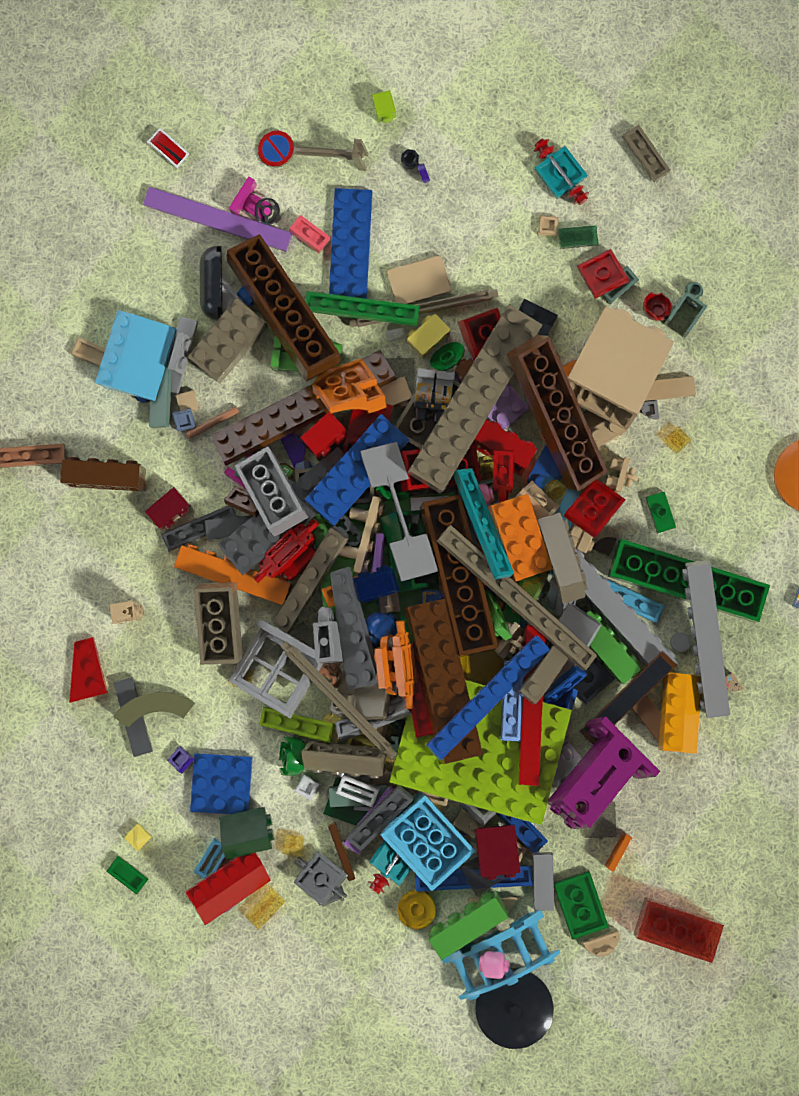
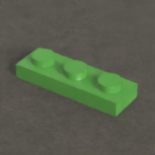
[484,588,512,641]

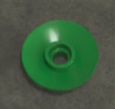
[430,342,465,371]

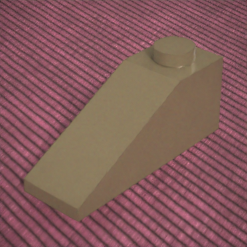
[517,646,568,704]

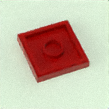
[577,249,629,299]

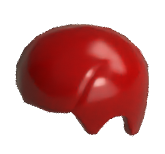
[643,292,672,321]

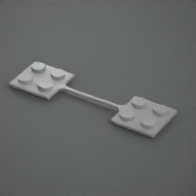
[360,442,438,581]

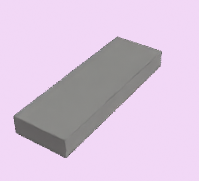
[533,852,554,911]

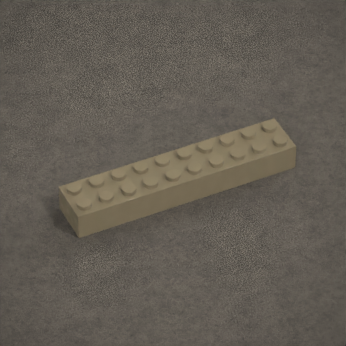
[407,304,542,493]

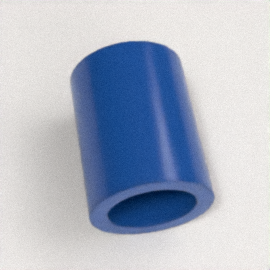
[236,287,254,307]

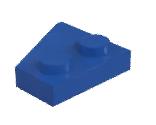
[527,445,562,492]

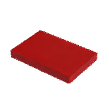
[564,479,626,538]

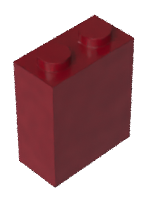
[474,824,521,880]

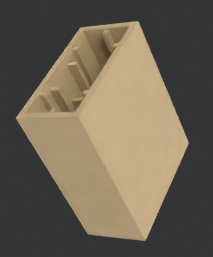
[567,306,674,430]

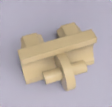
[605,457,638,494]
[494,622,524,660]

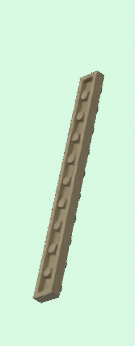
[437,525,597,671]

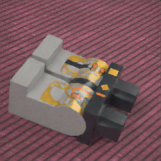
[414,368,455,423]

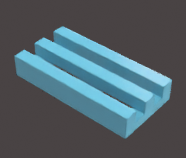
[194,838,225,878]

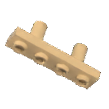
[339,496,385,576]

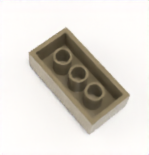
[187,298,268,383]
[538,513,588,604]
[194,582,243,665]

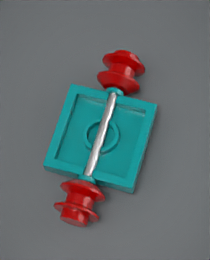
[533,138,589,205]
[368,840,411,894]

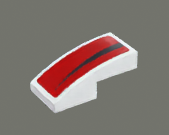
[147,128,189,168]

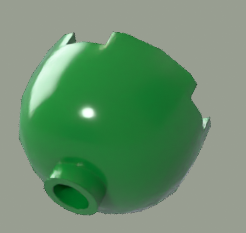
[279,736,306,776]

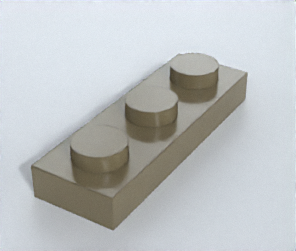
[622,125,671,183]

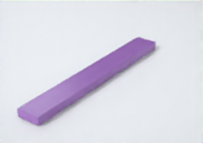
[143,187,292,252]

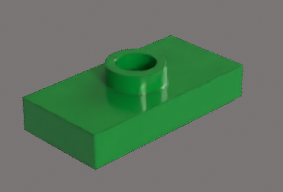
[646,491,676,534]

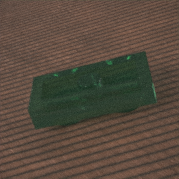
[558,225,599,249]

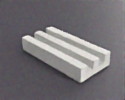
[336,774,380,807]

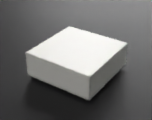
[294,774,321,800]

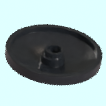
[475,968,554,1049]

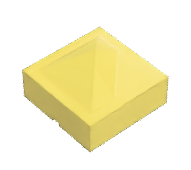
[124,823,152,851]

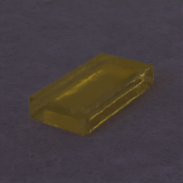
[479,455,494,480]
[245,887,286,930]

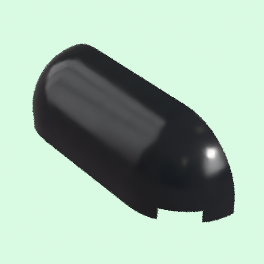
[199,246,223,321]

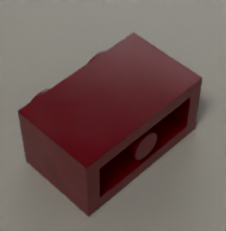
[145,487,191,530]

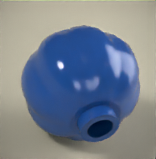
[365,612,397,648]

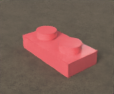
[289,215,331,254]

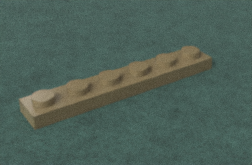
[273,527,349,634]

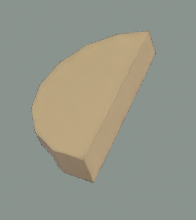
[581,930,620,956]

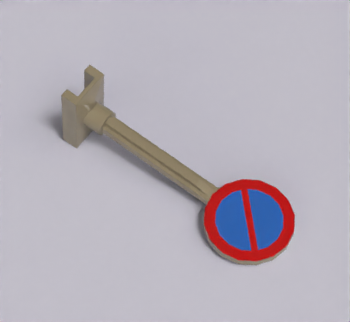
[258,130,369,171]

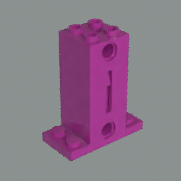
[548,716,660,829]

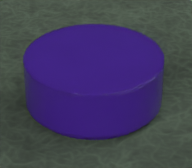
[417,163,430,183]

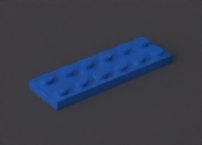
[329,188,372,299]
[304,414,409,526]

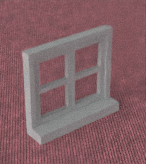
[228,619,323,718]

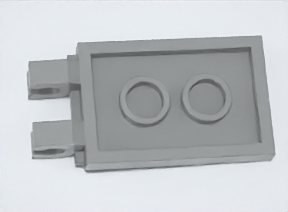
[554,603,602,682]

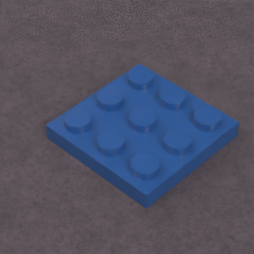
[190,753,253,814]

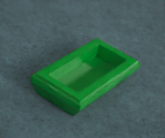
[106,856,148,895]

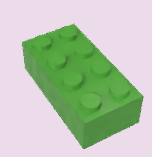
[429,890,508,960]

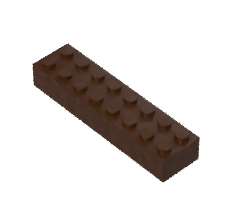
[227,234,341,382]
[506,335,608,491]
[420,494,498,657]
[403,599,483,765]

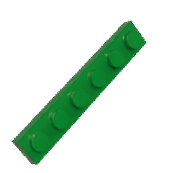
[305,291,420,326]

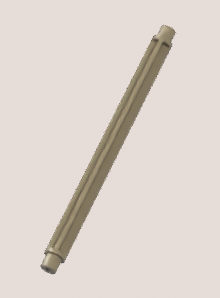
[349,289,498,328]
[280,641,397,759]

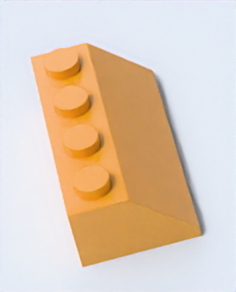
[658,672,701,754]

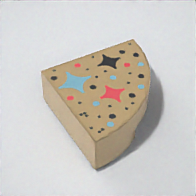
[725,672,743,692]

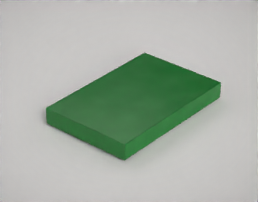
[554,870,609,940]

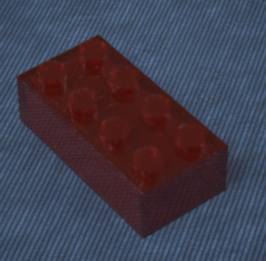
[634,897,724,963]

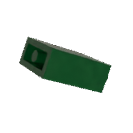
[219,807,275,859]

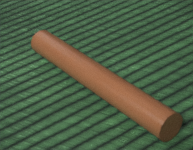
[186,406,239,439]

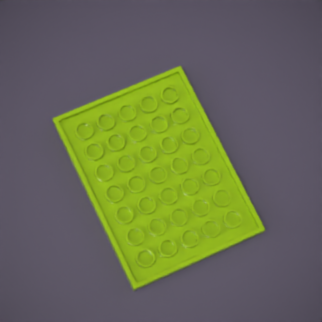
[389,680,572,825]

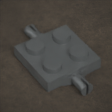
[294,851,348,907]

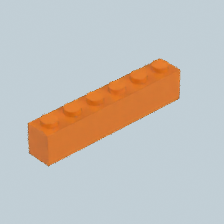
[174,544,292,605]

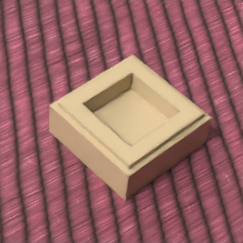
[538,215,559,237]
[176,390,199,411]

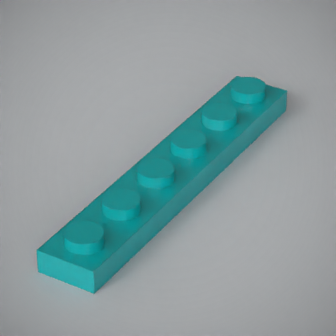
[453,468,514,579]

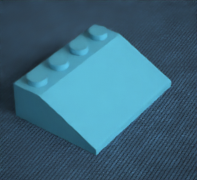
[95,310,177,401]
[380,791,476,891]

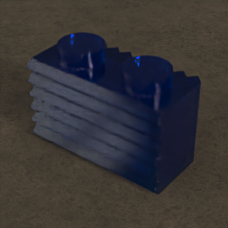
[353,565,400,603]

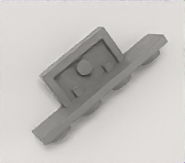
[168,317,199,394]

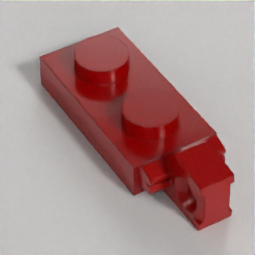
[493,449,514,503]

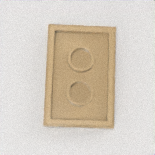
[387,255,452,304]

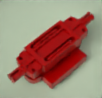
[253,519,319,583]

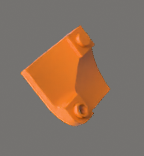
[312,358,386,414]

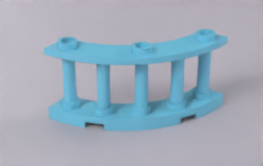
[442,910,560,1001]

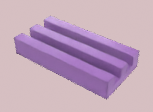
[372,533,385,575]

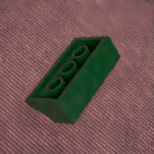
[381,510,438,594]

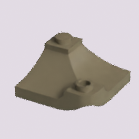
[330,663,391,720]

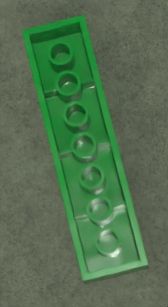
[607,539,770,623]

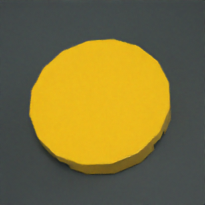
[397,889,436,930]

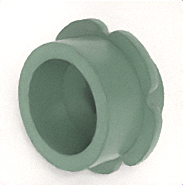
[685,282,703,299]

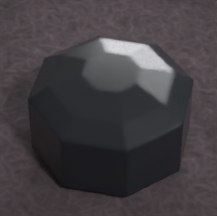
[401,149,419,169]

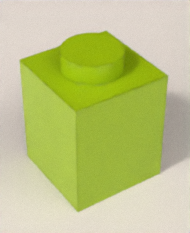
[372,90,396,123]

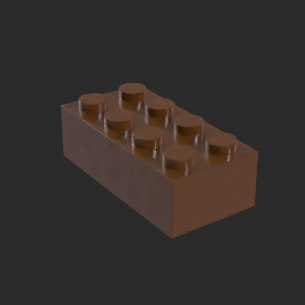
[60,457,146,492]

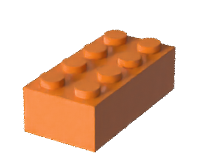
[488,494,553,581]

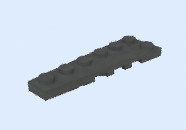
[330,567,378,690]

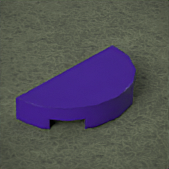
[280,433,305,469]

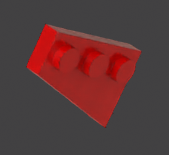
[69,637,108,703]

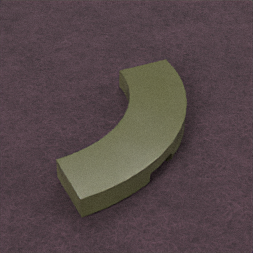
[113,692,195,728]

